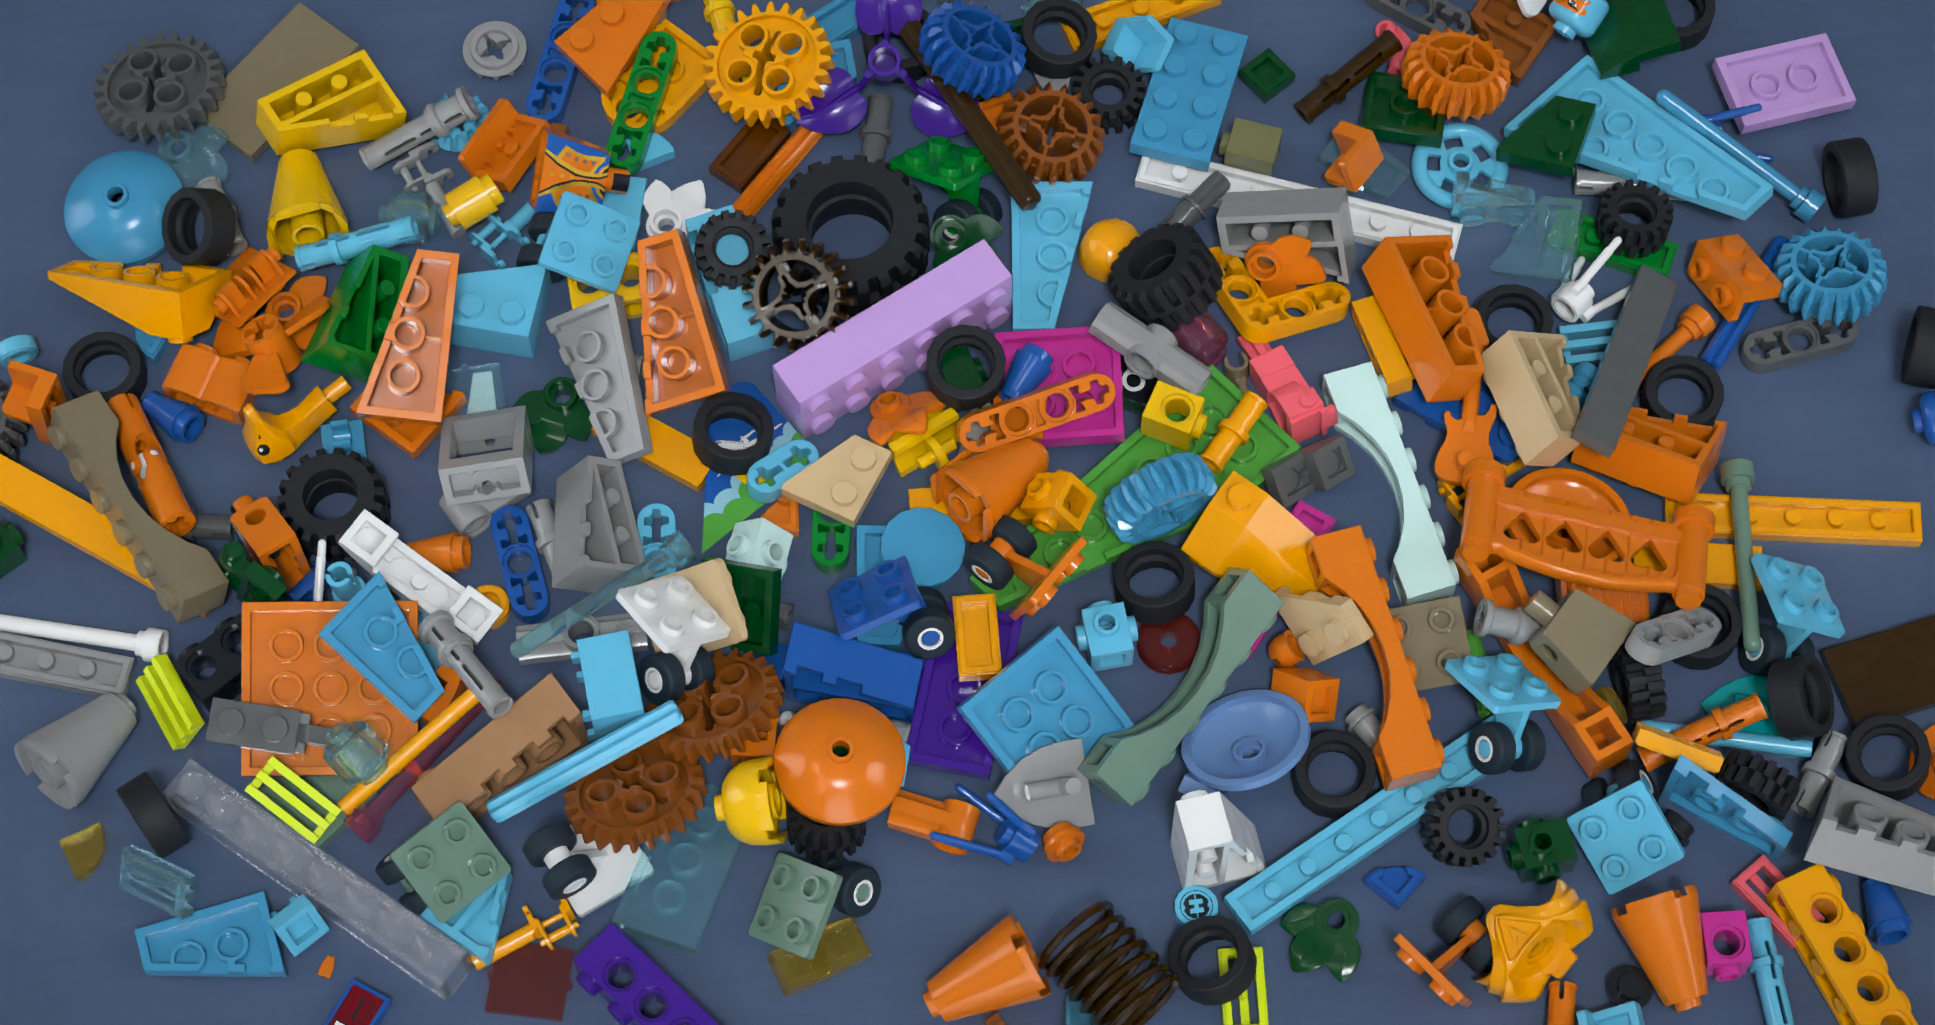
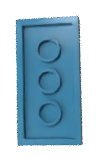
[1129,17,1248,172]

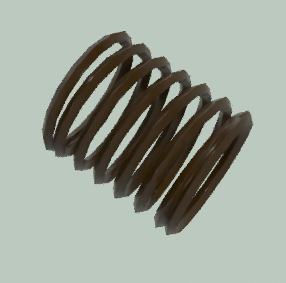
[1039,901,1180,1025]

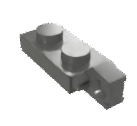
[205,697,332,756]

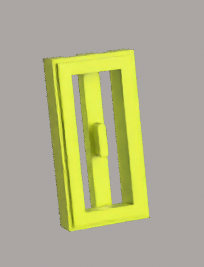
[136,654,205,751]
[244,756,342,845]
[1217,947,1269,1025]

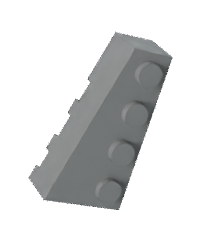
[1804,776,1935,896]

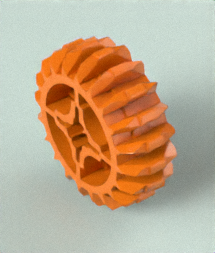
[1401,27,1511,122]

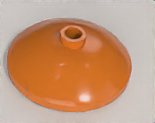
[1507,468,1629,562]
[774,698,906,826]

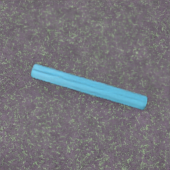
[486,700,684,823]

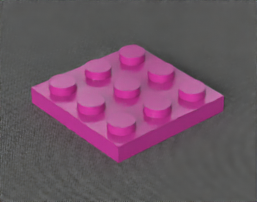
[994,326,1125,448]

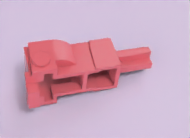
[1237,335,1338,443]

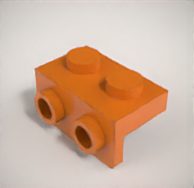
[458,98,551,193]
[1687,234,1783,322]

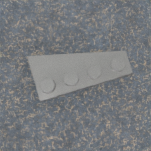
[545,293,653,464]

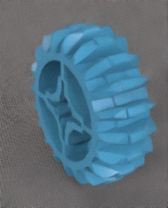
[1773,225,1888,327]
[1103,452,1218,544]

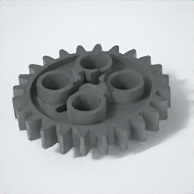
[93,32,227,143]

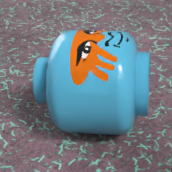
[1549,0,1609,40]

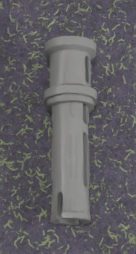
[359,86,480,171]
[1473,598,1541,645]
[417,610,513,719]

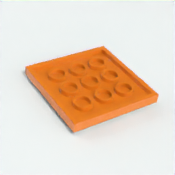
[241,601,419,778]

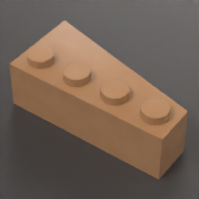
[411,673,589,821]

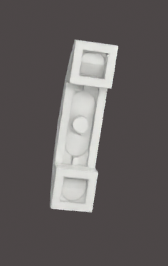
[338,509,503,645]

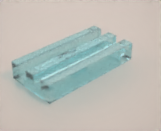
[119,844,197,920]

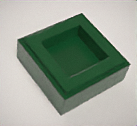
[1238,48,1296,104]

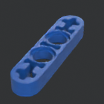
[526,0,596,125]

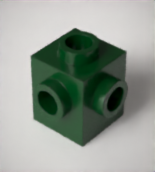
[1505,817,1578,885]

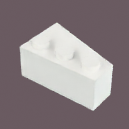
[1170,790,1267,889]

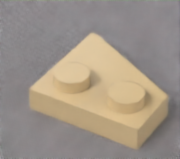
[781,435,893,528]
[1274,586,1374,666]

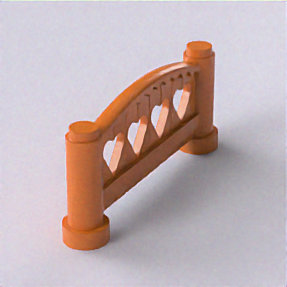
[1460,458,1715,610]

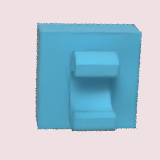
[267,894,330,957]

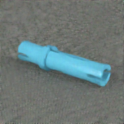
[294,214,420,272]
[1747,917,1794,1025]

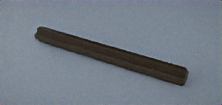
[900,20,1041,211]

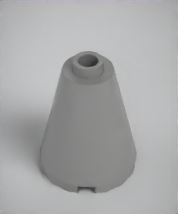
[14,693,137,809]

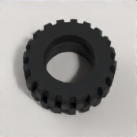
[771,154,930,319]

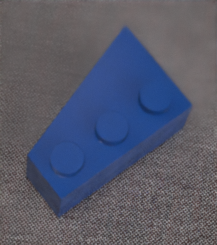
[783,622,924,723]

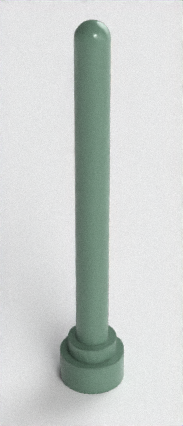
[1719,458,1761,652]

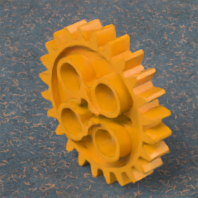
[702,1,835,129]

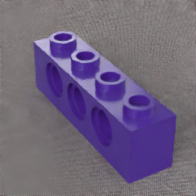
[573,923,719,1025]

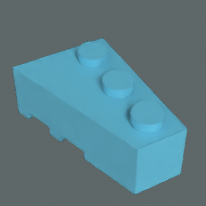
[685,205,779,362]
[450,265,552,359]

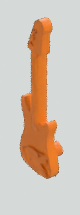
[1434,308,1497,486]

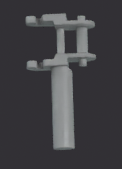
[392,141,467,239]

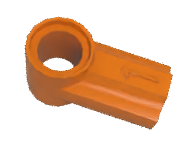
[887,789,981,856]

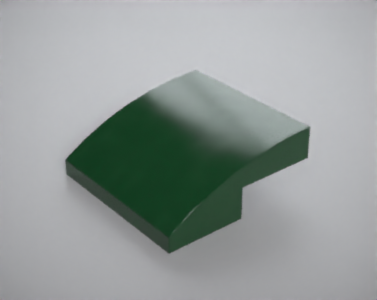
[1584,0,1681,80]

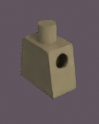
[1523,589,1636,696]

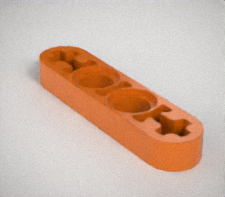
[955,371,1116,453]

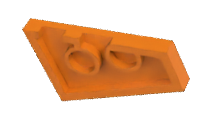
[554,0,671,100]

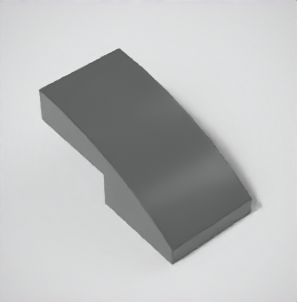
[1261,434,1356,508]

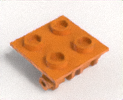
[211,246,297,329]

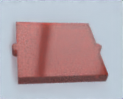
[485,944,575,1022]

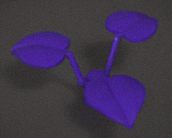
[794,0,980,138]

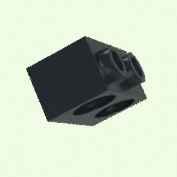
[173,612,242,714]

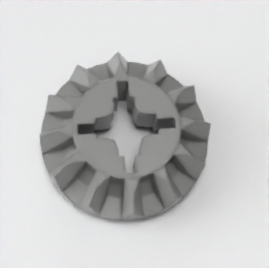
[463,21,528,82]

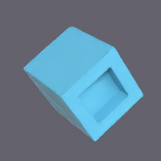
[1101,15,1175,73]

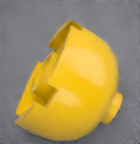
[714,757,787,846]

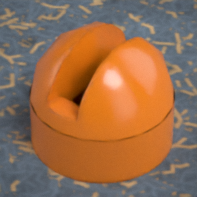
[1268,630,1305,668]

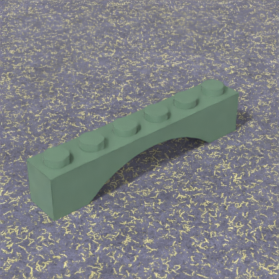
[1077,568,1284,806]

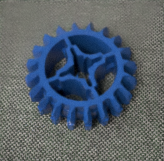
[918,0,1027,100]

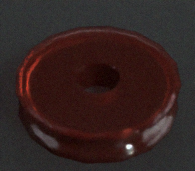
[1136,614,1200,675]

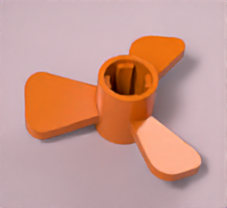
[212,296,331,395]

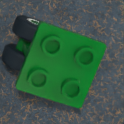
[889,136,1003,241]

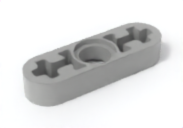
[1625,607,1722,666]

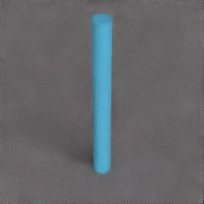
[1641,720,1813,758]

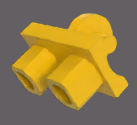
[887,407,959,478]

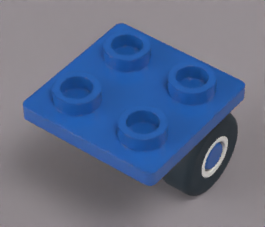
[828,556,956,659]

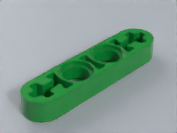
[606,31,678,175]

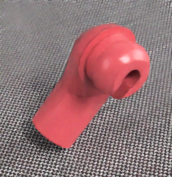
[1375,20,1412,75]

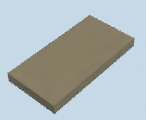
[195,2,361,163]

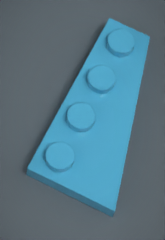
[1011,181,1093,332]

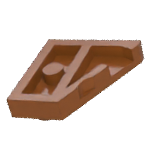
[1469,0,1557,87]

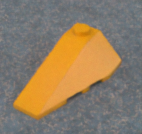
[47,260,232,344]

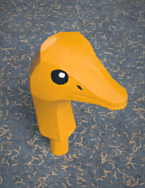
[242,375,352,465]

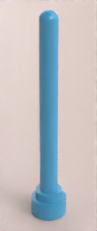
[1656,89,1826,223]

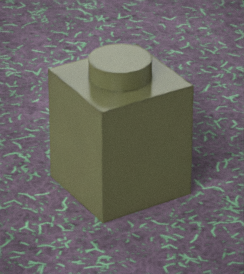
[1218,117,1283,177]

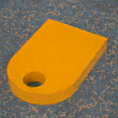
[601,18,711,134]

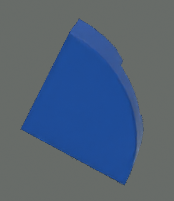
[1363,866,1427,911]

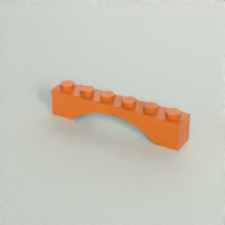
[1305,525,1445,792]
[1453,547,1634,779]

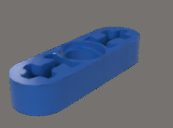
[490,505,551,624]

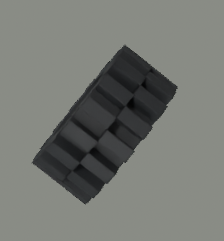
[1072,55,1146,135]
[1594,179,1674,258]
[694,210,771,290]
[1609,645,1667,724]
[1715,749,1800,822]
[1419,787,1506,867]
[786,803,866,863]

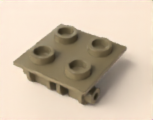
[1389,595,1471,691]

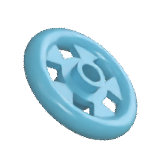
[1411,123,1509,210]

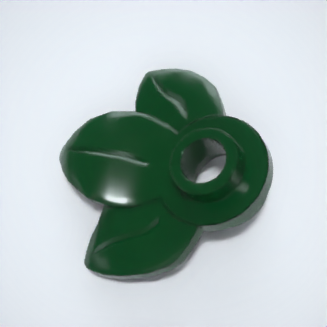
[930,213,1003,268]
[513,377,593,455]
[1280,898,1361,982]

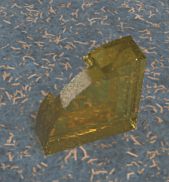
[59,822,106,883]

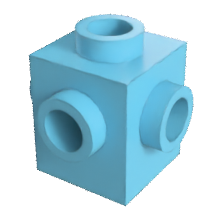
[1074,601,1138,672]

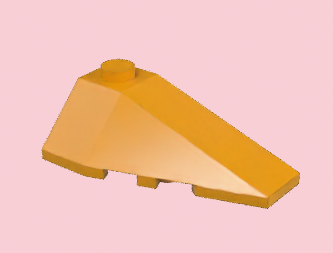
[1181,470,1319,596]

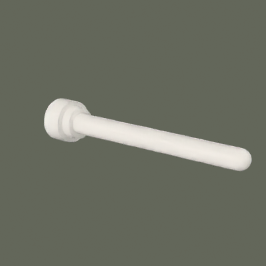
[0,614,169,662]

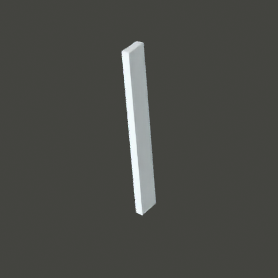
[1135,156,1463,261]

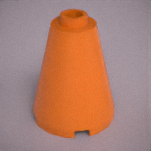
[931,437,1049,543]
[1610,884,1708,1013]
[922,914,1052,1022]

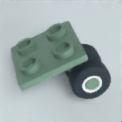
[375,801,511,923]
[748,853,881,960]

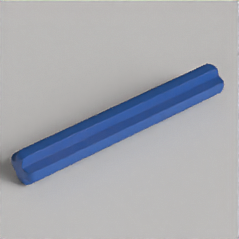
[1700,236,1790,372]

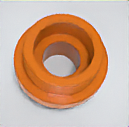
[1042,821,1085,862]

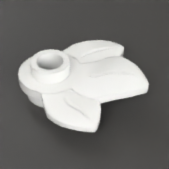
[643,180,714,237]

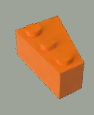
[1571,407,1728,505]

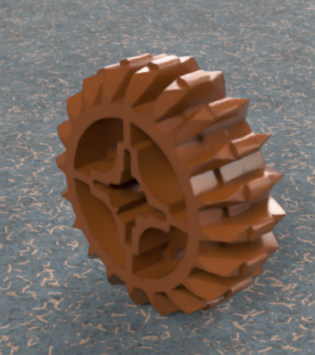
[996,81,1105,186]

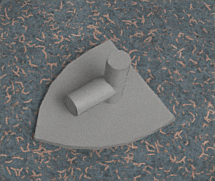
[994,738,1095,828]

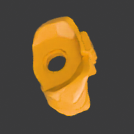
[1475,879,1593,1003]

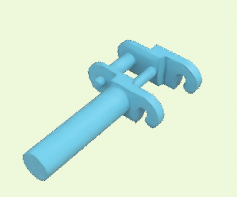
[469,201,538,269]

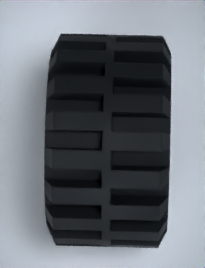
[1108,222,1223,332]
[277,447,391,563]

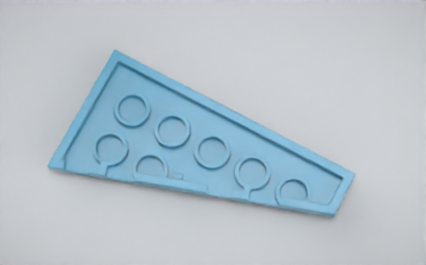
[1504,55,1773,221]

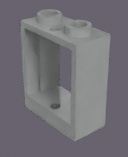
[438,405,534,506]

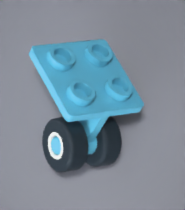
[516,191,640,294]
[1738,553,1845,677]
[1444,653,1561,775]
[1567,760,1685,895]

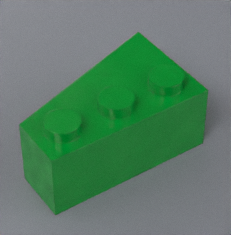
[301,244,409,383]

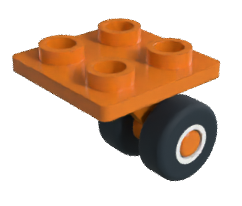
[963,515,1087,621]
[1393,896,1493,1008]

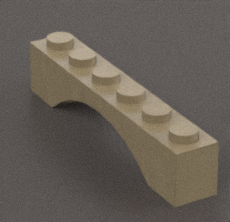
[47,390,229,624]

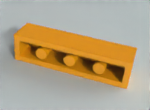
[1351,295,1415,398]

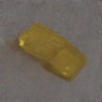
[767,917,871,997]

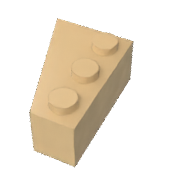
[1481,330,1581,467]

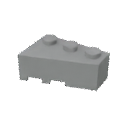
[1216,187,1357,284]
[551,455,649,596]

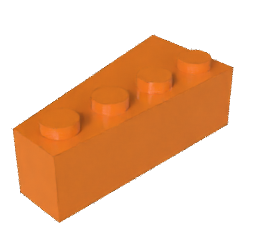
[637,229,733,416]
[1361,235,1486,403]
[356,249,459,426]

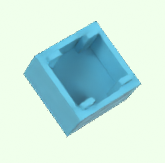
[570,630,645,741]

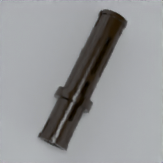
[1293,29,1403,125]

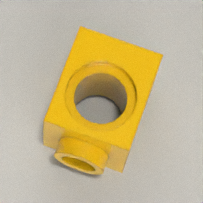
[1141,380,1209,451]

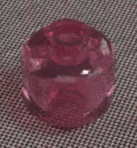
[1172,312,1228,367]

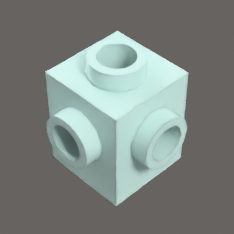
[725,517,793,580]

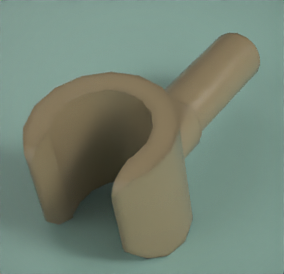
[1224,352,1250,393]

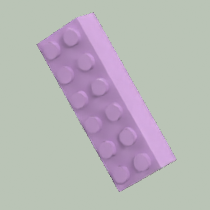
[772,239,1012,439]

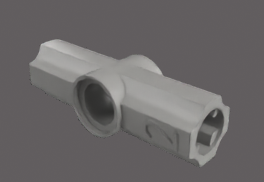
[1088,301,1214,396]
[516,613,649,665]

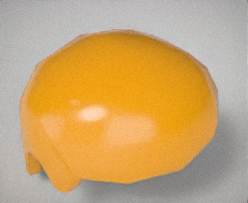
[1078,218,1140,283]

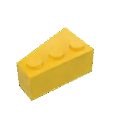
[256,49,407,155]

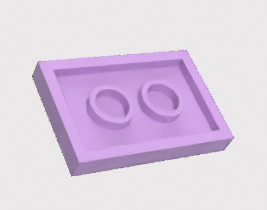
[1711,33,1856,134]

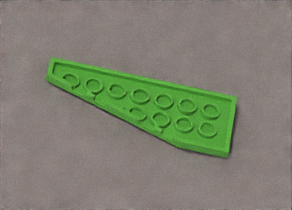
[969,364,1301,612]

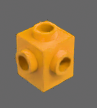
[1019,470,1098,534]

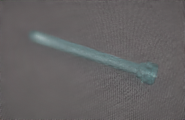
[509,530,696,658]

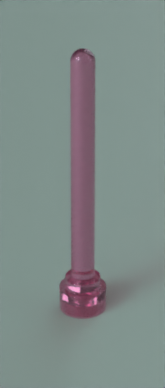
[343,677,502,845]

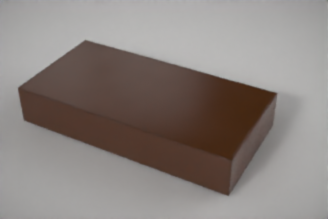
[709,118,791,194]

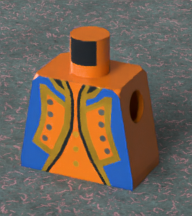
[529,127,630,212]

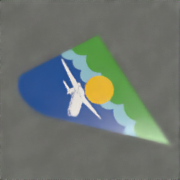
[702,382,821,554]

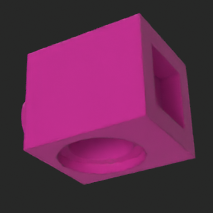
[1700,910,1753,982]

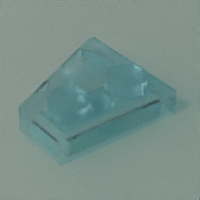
[1490,196,1585,283]

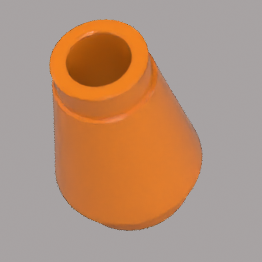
[407,531,472,574]

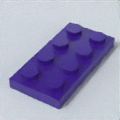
[907,601,1024,781]

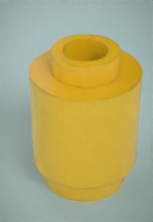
[441,173,505,230]

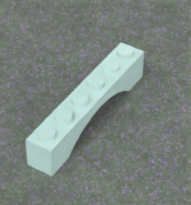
[1321,361,1459,607]

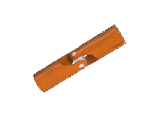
[106,393,196,537]

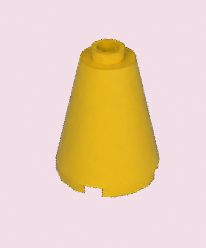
[266,148,349,259]

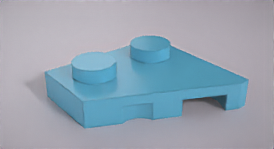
[420,872,513,966]

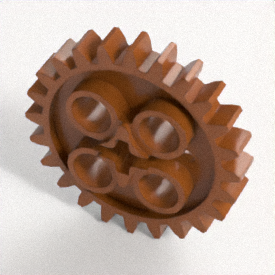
[644,648,784,764]
[563,740,708,854]

